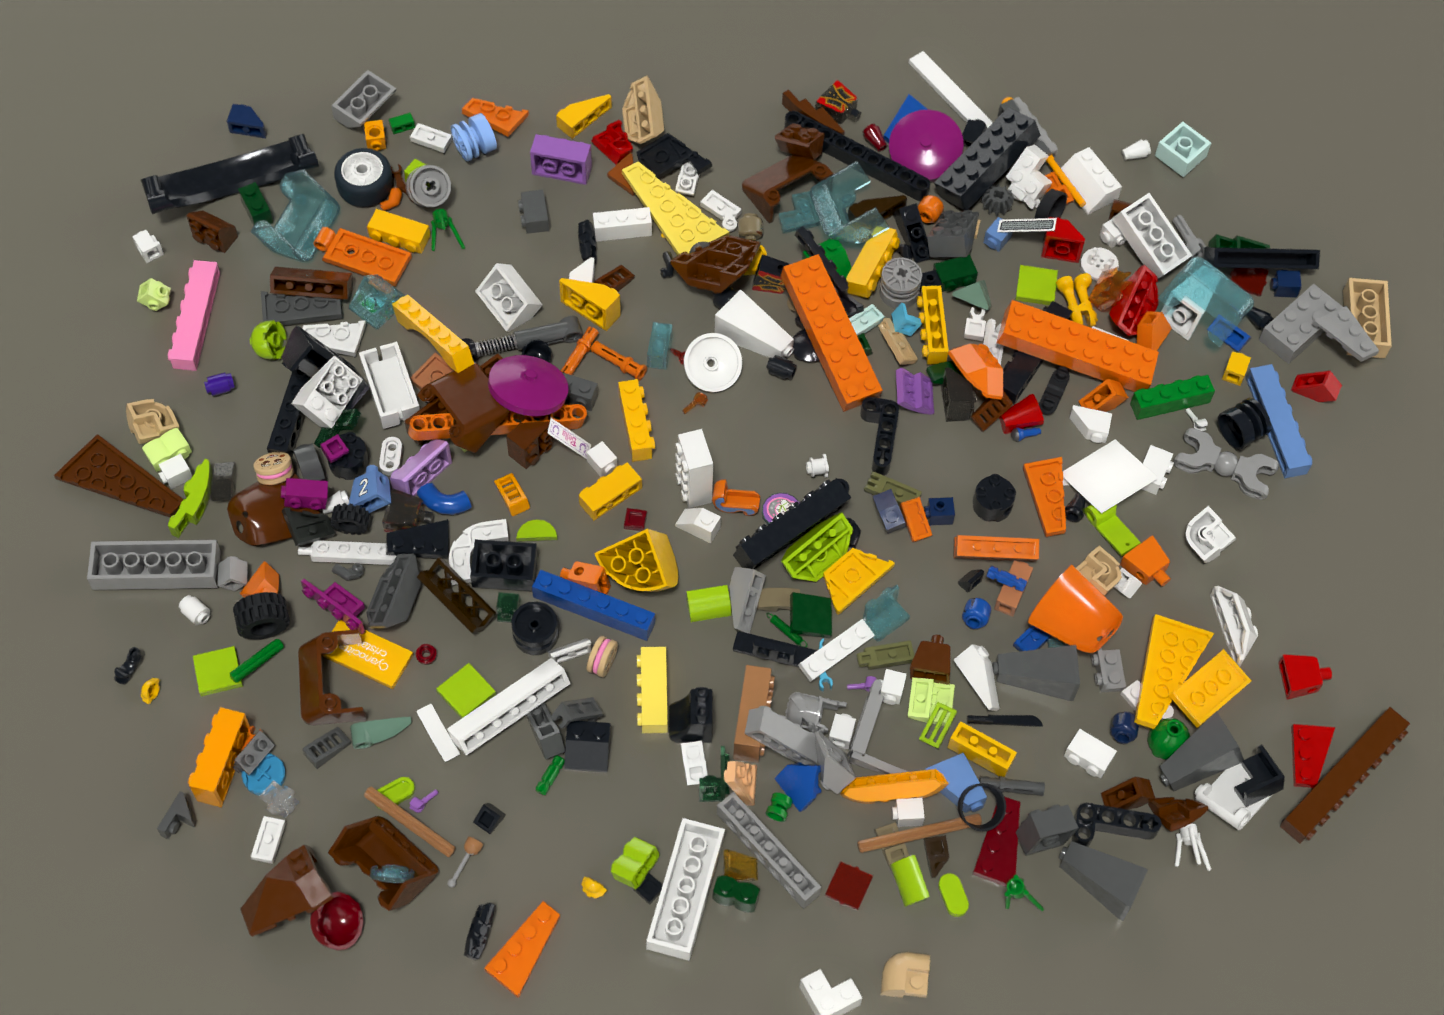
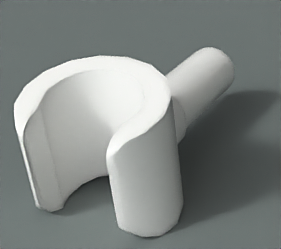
[1186,408,1208,431]

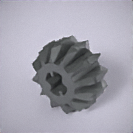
[981,183,1014,216]

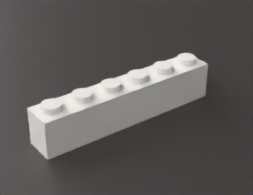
[447,658,571,755]

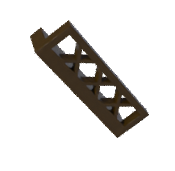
[417,557,496,634]

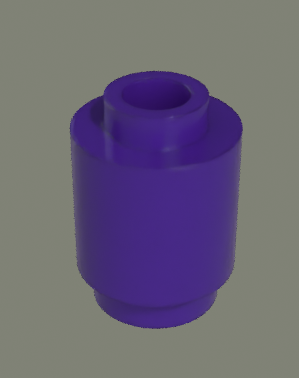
[204,372,235,396]

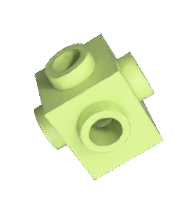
[137,278,171,311]

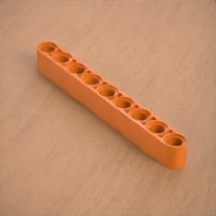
[408,404,587,441]

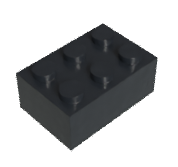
[470,539,538,591]

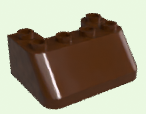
[328,816,439,911]

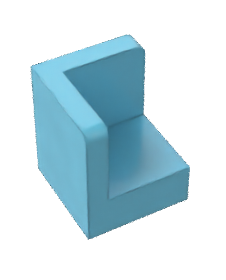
[891,303,922,336]

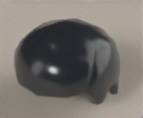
[522,340,552,363]

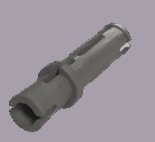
[979,776,1045,796]

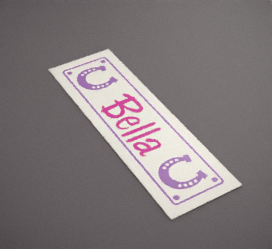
[547,418,591,459]

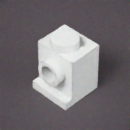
[132,230,164,263]

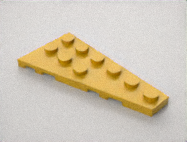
[1134,614,1214,729]

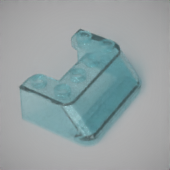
[250,169,340,262]
[1158,257,1254,347]

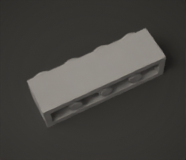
[745,706,817,765]

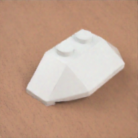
[1210,586,1258,667]

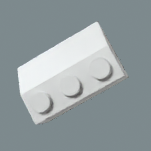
[1056,147,1122,215]
[475,263,543,332]

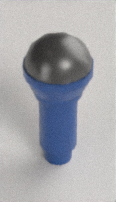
[1011,428,1041,441]

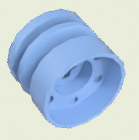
[451,113,497,162]

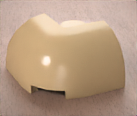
[126,399,179,444]
[1076,546,1122,596]
[881,952,930,998]

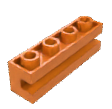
[954,535,1039,562]

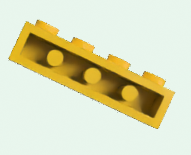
[846,225,900,298]
[917,286,949,364]
[618,379,655,462]

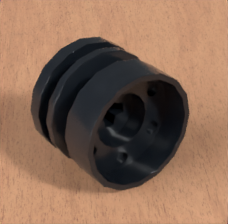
[1218,398,1271,450]

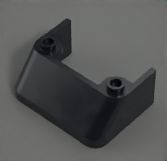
[281,325,370,412]

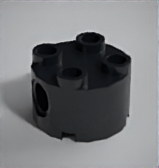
[327,432,369,480]
[973,474,1016,522]

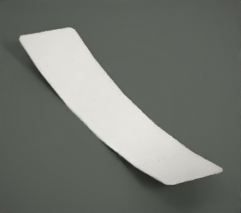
[417,704,460,762]

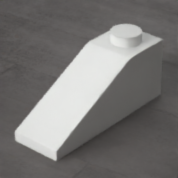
[954,644,1000,711]

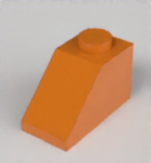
[1078,379,1129,412]
[240,561,279,598]

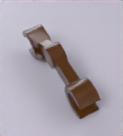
[390,164,414,203]

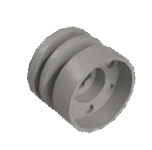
[879,257,922,309]

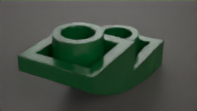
[926,361,966,384]

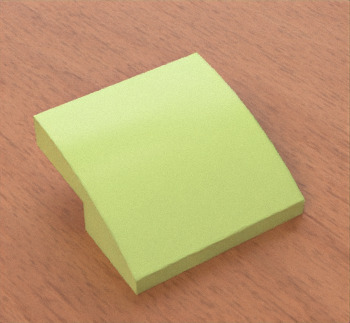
[908,677,955,726]

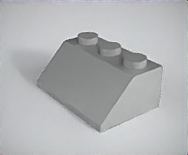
[332,70,397,128]

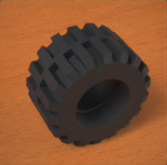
[233,592,290,639]

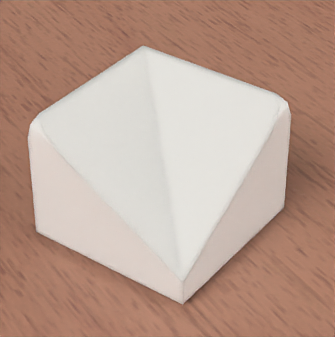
[1115,568,1142,598]

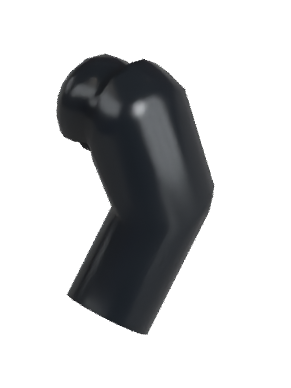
[897,244,912,260]
[660,251,674,278]

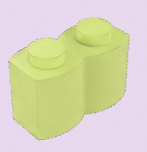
[142,428,192,472]

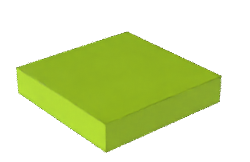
[1015,265,1058,305]
[193,646,243,696]
[436,663,496,719]

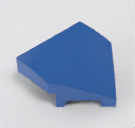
[774,762,821,812]

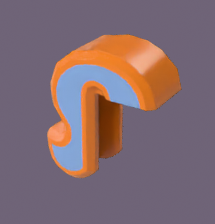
[712,479,761,515]

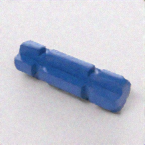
[987,566,1027,591]

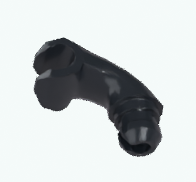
[114,647,142,684]

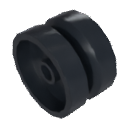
[511,601,558,655]

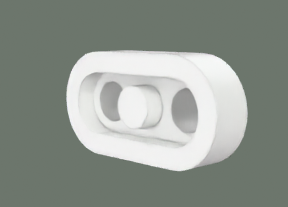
[379,437,403,476]

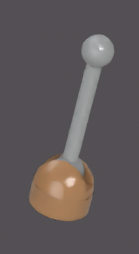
[447,837,483,888]

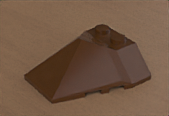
[671,235,760,293]
[240,845,333,937]

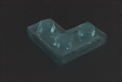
[778,191,820,233]

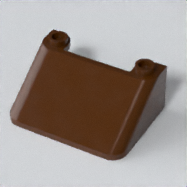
[742,154,833,223]
[417,362,510,453]

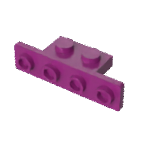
[301,579,365,635]

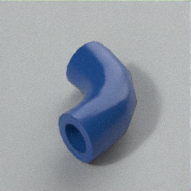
[417,483,472,515]

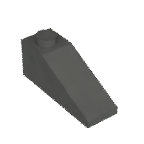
[526,702,565,759]

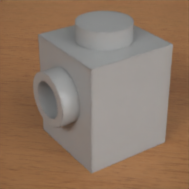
[218,556,248,591]

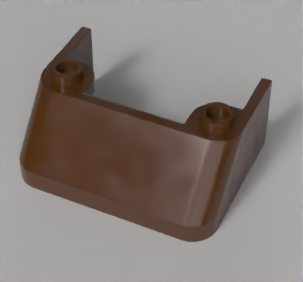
[298,629,367,726]

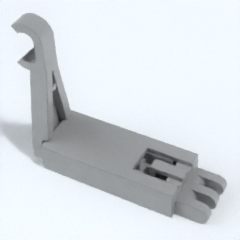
[847,679,909,774]

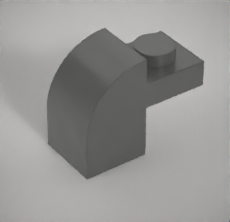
[293,443,325,480]

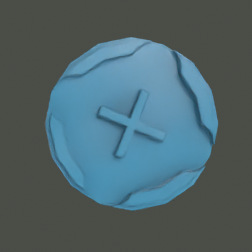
[242,753,286,796]

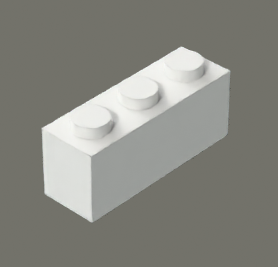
[593,207,652,242]

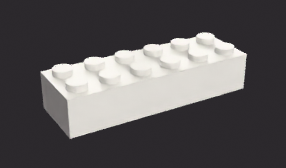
[646,818,725,961]

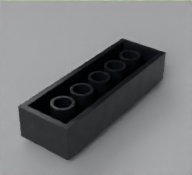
[934,107,1041,210]
[733,478,851,570]

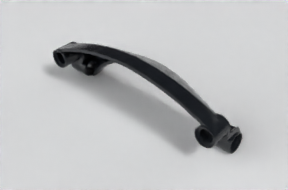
[141,134,319,214]

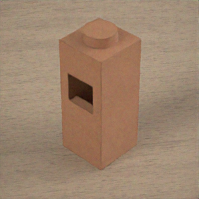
[994,560,1033,617]

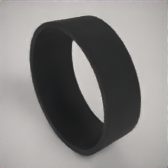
[1035,189,1067,219]
[958,783,1006,831]

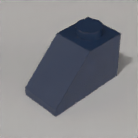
[227,104,267,139]
[872,489,906,534]

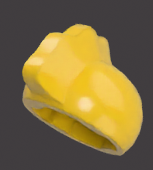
[141,678,160,704]
[582,877,607,899]

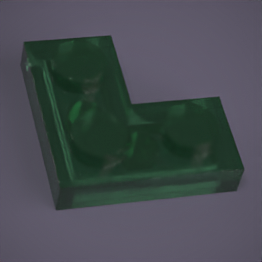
[314,409,361,448]

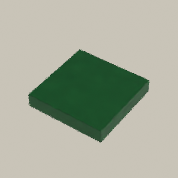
[790,592,832,638]

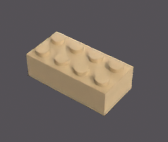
[1343,278,1392,358]

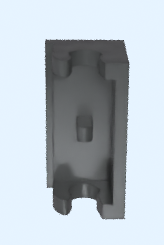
[551,697,603,728]

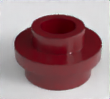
[415,644,437,664]

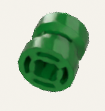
[765,792,793,822]

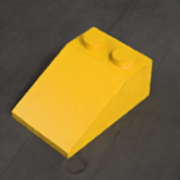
[559,278,621,331]

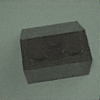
[941,367,977,422]

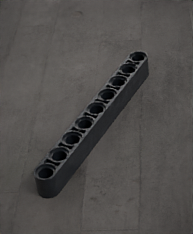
[784,111,930,201]

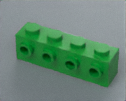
[1130,375,1215,420]

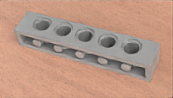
[717,792,821,909]

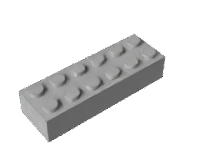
[87,540,221,590]

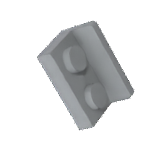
[1091,648,1126,693]

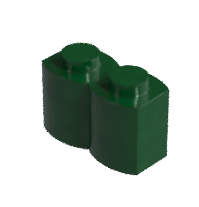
[712,875,760,913]

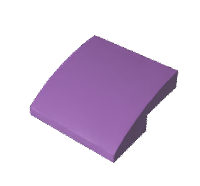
[896,368,934,415]

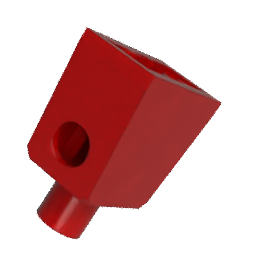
[1278,654,1332,699]

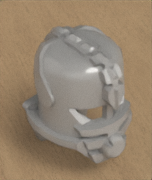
[785,692,847,735]

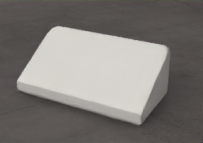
[548,638,592,663]

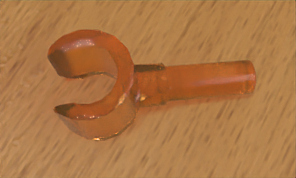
[682,392,708,414]

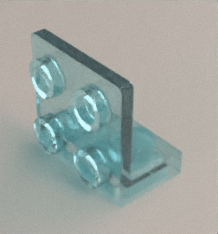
[863,585,910,642]

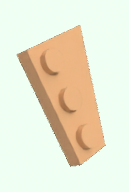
[724,761,757,806]

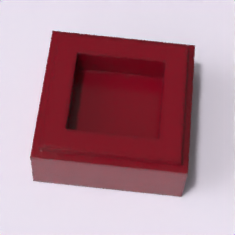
[624,508,647,531]

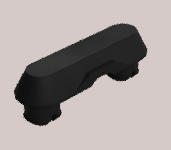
[1039,366,1070,415]

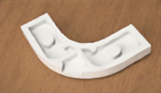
[449,519,509,585]

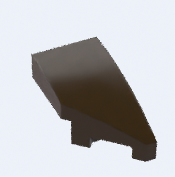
[923,835,949,878]

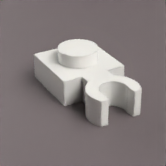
[1008,183,1041,209]
[964,307,986,341]

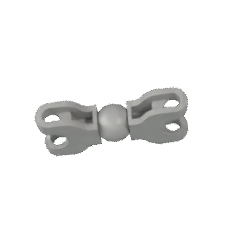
[1174,428,1279,500]

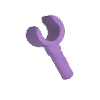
[847,676,877,692]
[410,789,438,813]

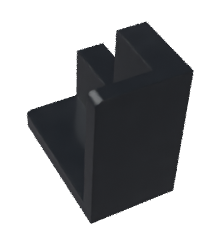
[1234,744,1285,807]

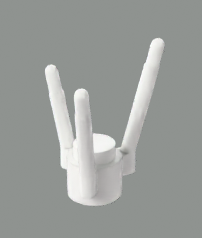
[1175,823,1211,871]

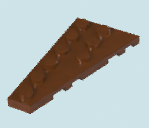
[54,434,184,518]

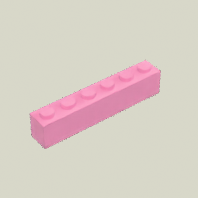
[168,260,220,371]

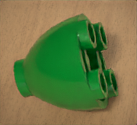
[1147,718,1190,760]

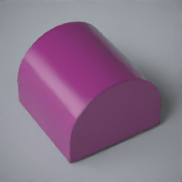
[320,434,349,463]

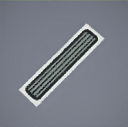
[997,218,1057,232]

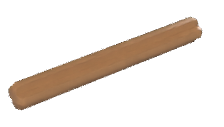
[364,787,455,857]

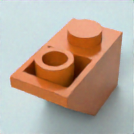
[1137,311,1172,351]

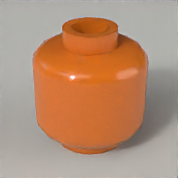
[917,195,944,223]

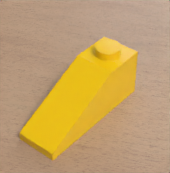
[556,94,612,139]

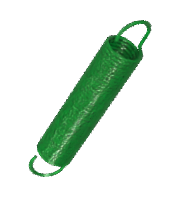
[766,613,807,647]

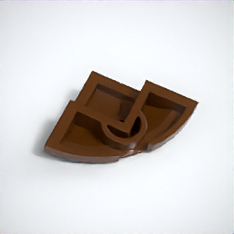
[1148,797,1208,832]

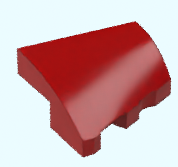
[591,120,633,165]
[999,394,1044,434]

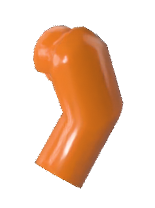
[380,187,402,211]

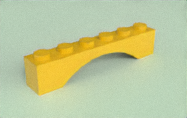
[392,295,474,373]

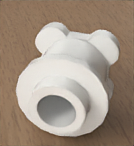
[806,454,829,478]

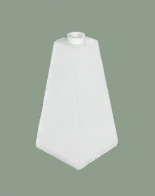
[1161,266,1223,340]
[715,290,794,358]

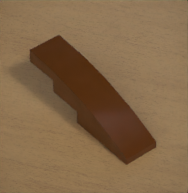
[782,89,845,135]

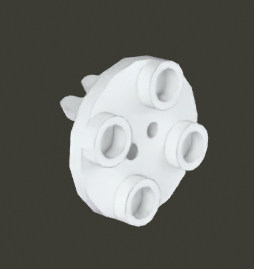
[1080,247,1119,283]

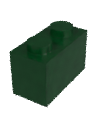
[238,182,273,230]
[933,255,978,292]

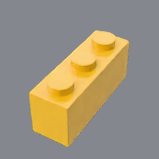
[367,209,431,254]
[579,462,642,521]
[947,721,1017,778]

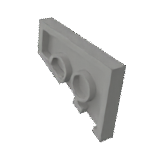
[1312,306,1379,362]

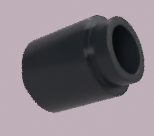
[766,355,797,380]

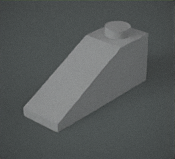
[729,567,766,634]

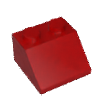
[1041,217,1085,263]

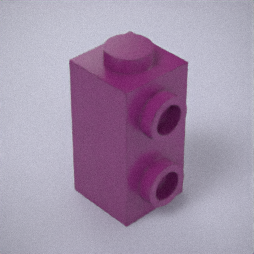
[281,478,328,510]

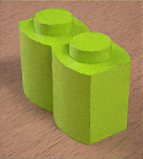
[611,837,660,889]

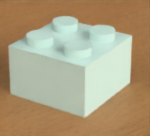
[1155,122,1211,177]

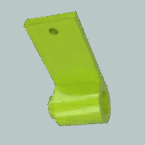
[1084,504,1141,556]

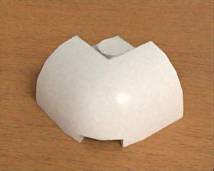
[1186,506,1236,563]

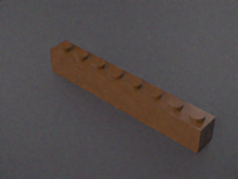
[1280,707,1410,844]

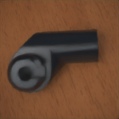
[846,518,861,548]

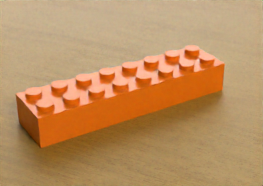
[781,254,883,412]
[996,300,1159,392]

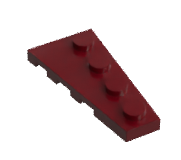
[972,796,1020,887]

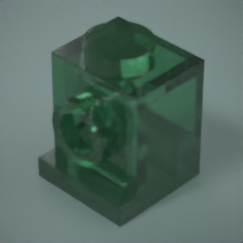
[496,592,521,623]

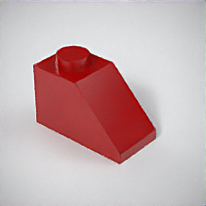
[1291,370,1342,402]

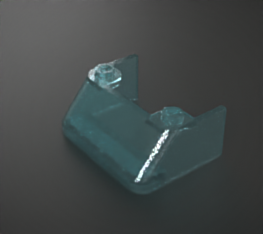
[810,161,889,244]

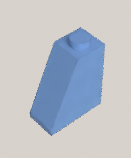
[925,753,987,813]

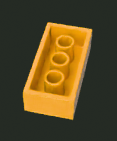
[188,707,250,808]

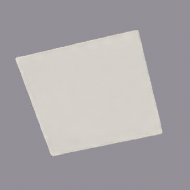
[1063,439,1158,513]

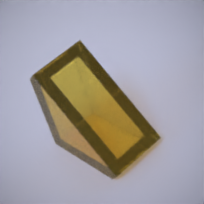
[723,849,758,881]

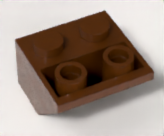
[775,124,824,160]
[186,210,238,253]
[506,421,553,469]

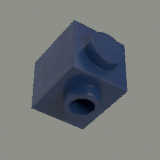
[1270,270,1302,298]
[924,497,955,526]

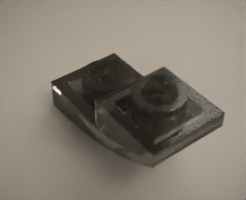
[211,462,236,501]

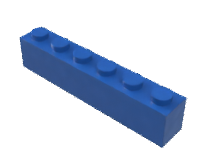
[532,570,655,641]

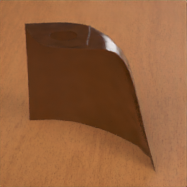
[227,473,320,545]

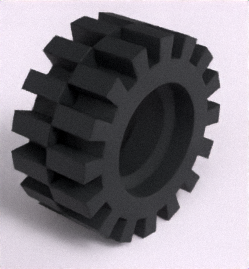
[330,503,370,535]

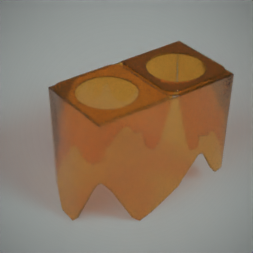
[1088,267,1133,311]

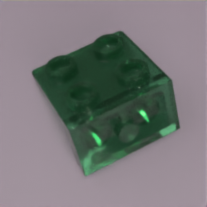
[699,746,729,802]

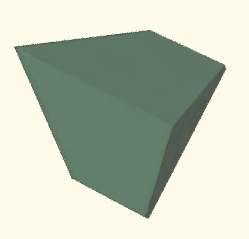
[952,280,992,310]

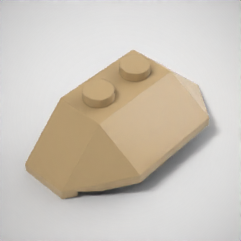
[622,76,664,144]

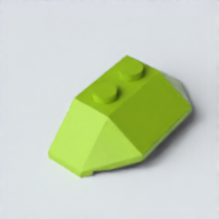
[781,512,853,582]

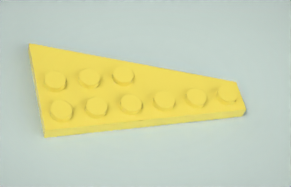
[622,162,730,255]

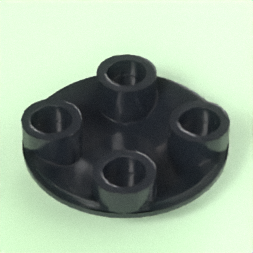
[792,330,820,362]

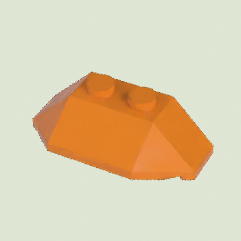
[948,344,1003,400]

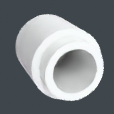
[179,595,210,625]

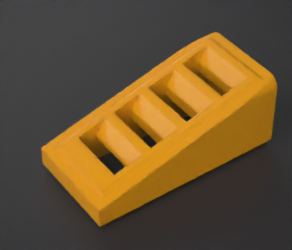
[494,473,530,516]

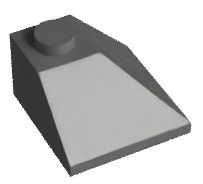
[815,731,856,794]

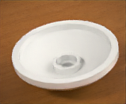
[684,333,742,392]

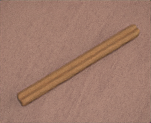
[857,813,982,853]

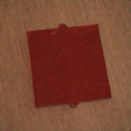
[1228,268,1269,297]
[825,861,873,911]

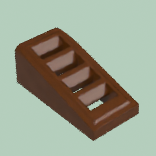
[594,265,635,292]
[970,391,1013,431]

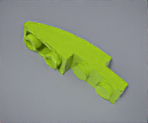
[168,458,213,538]

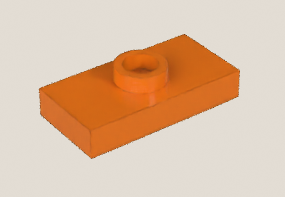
[899,497,932,542]

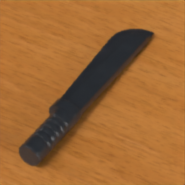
[967,714,1043,727]

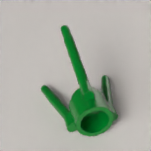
[431,209,465,251]
[1004,875,1044,911]

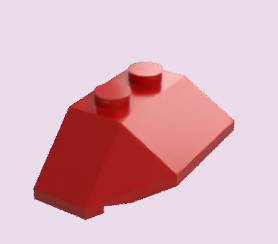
[1109,265,1159,336]

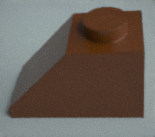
[1101,776,1156,810]

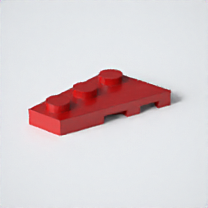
[1291,724,1335,788]

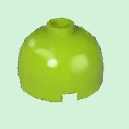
[250,320,287,359]

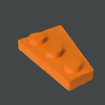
[462,98,529,137]

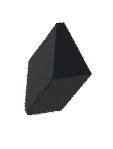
[958,569,984,593]
[473,803,506,834]

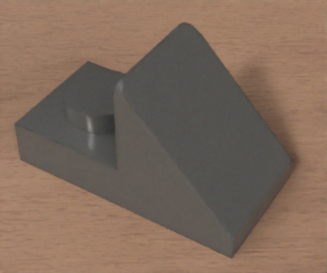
[157,791,195,840]

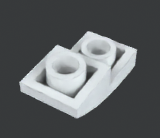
[675,163,700,196]

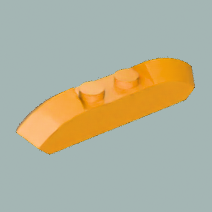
[840,769,949,804]

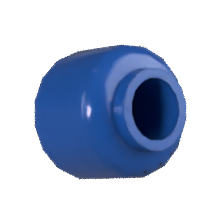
[962,598,991,629]

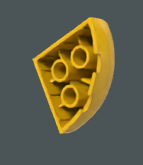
[594,529,678,592]

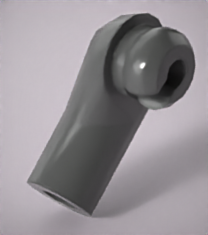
[332,563,363,580]

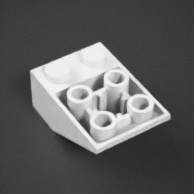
[291,356,363,428]

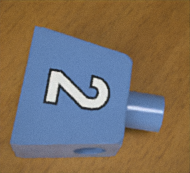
[348,465,391,513]

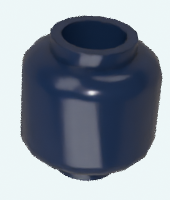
[1110,712,1139,744]

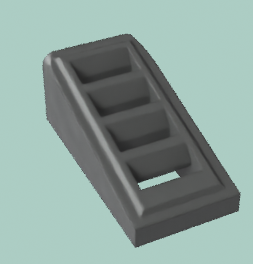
[302,727,351,769]

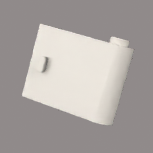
[1195,763,1272,830]

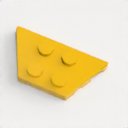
[823,548,895,615]

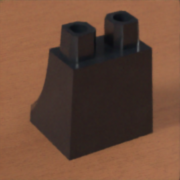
[669,687,712,743]

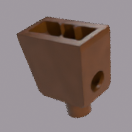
[910,635,950,685]

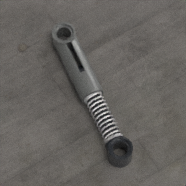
[461,316,583,362]

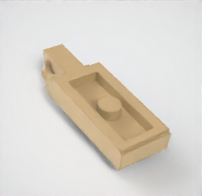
[878,318,918,365]

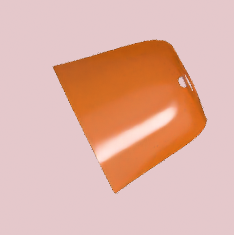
[1028,565,1123,653]

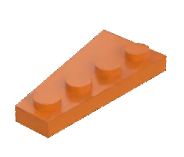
[1023,457,1066,537]
[484,901,560,998]

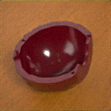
[310,891,363,950]

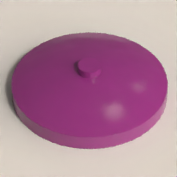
[889,110,964,182]
[488,355,568,416]

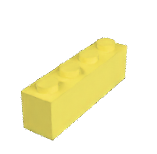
[637,647,668,733]

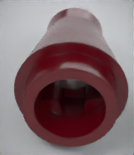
[863,123,888,152]

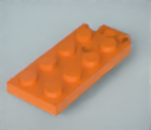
[313,227,412,286]

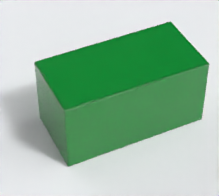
[389,112,415,135]

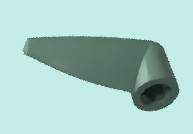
[350,717,412,749]

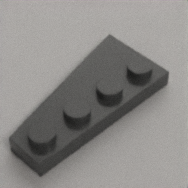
[261,291,342,325]

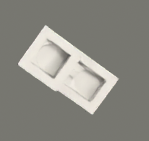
[681,741,709,786]

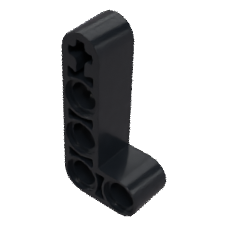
[860,397,899,476]
[1072,803,1162,847]

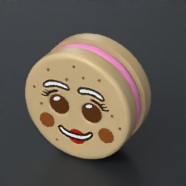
[254,452,294,485]
[587,636,618,678]

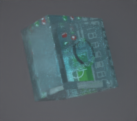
[348,274,405,329]

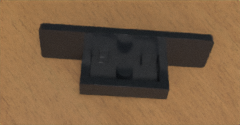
[733,631,817,667]

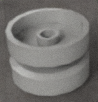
[406,165,451,207]

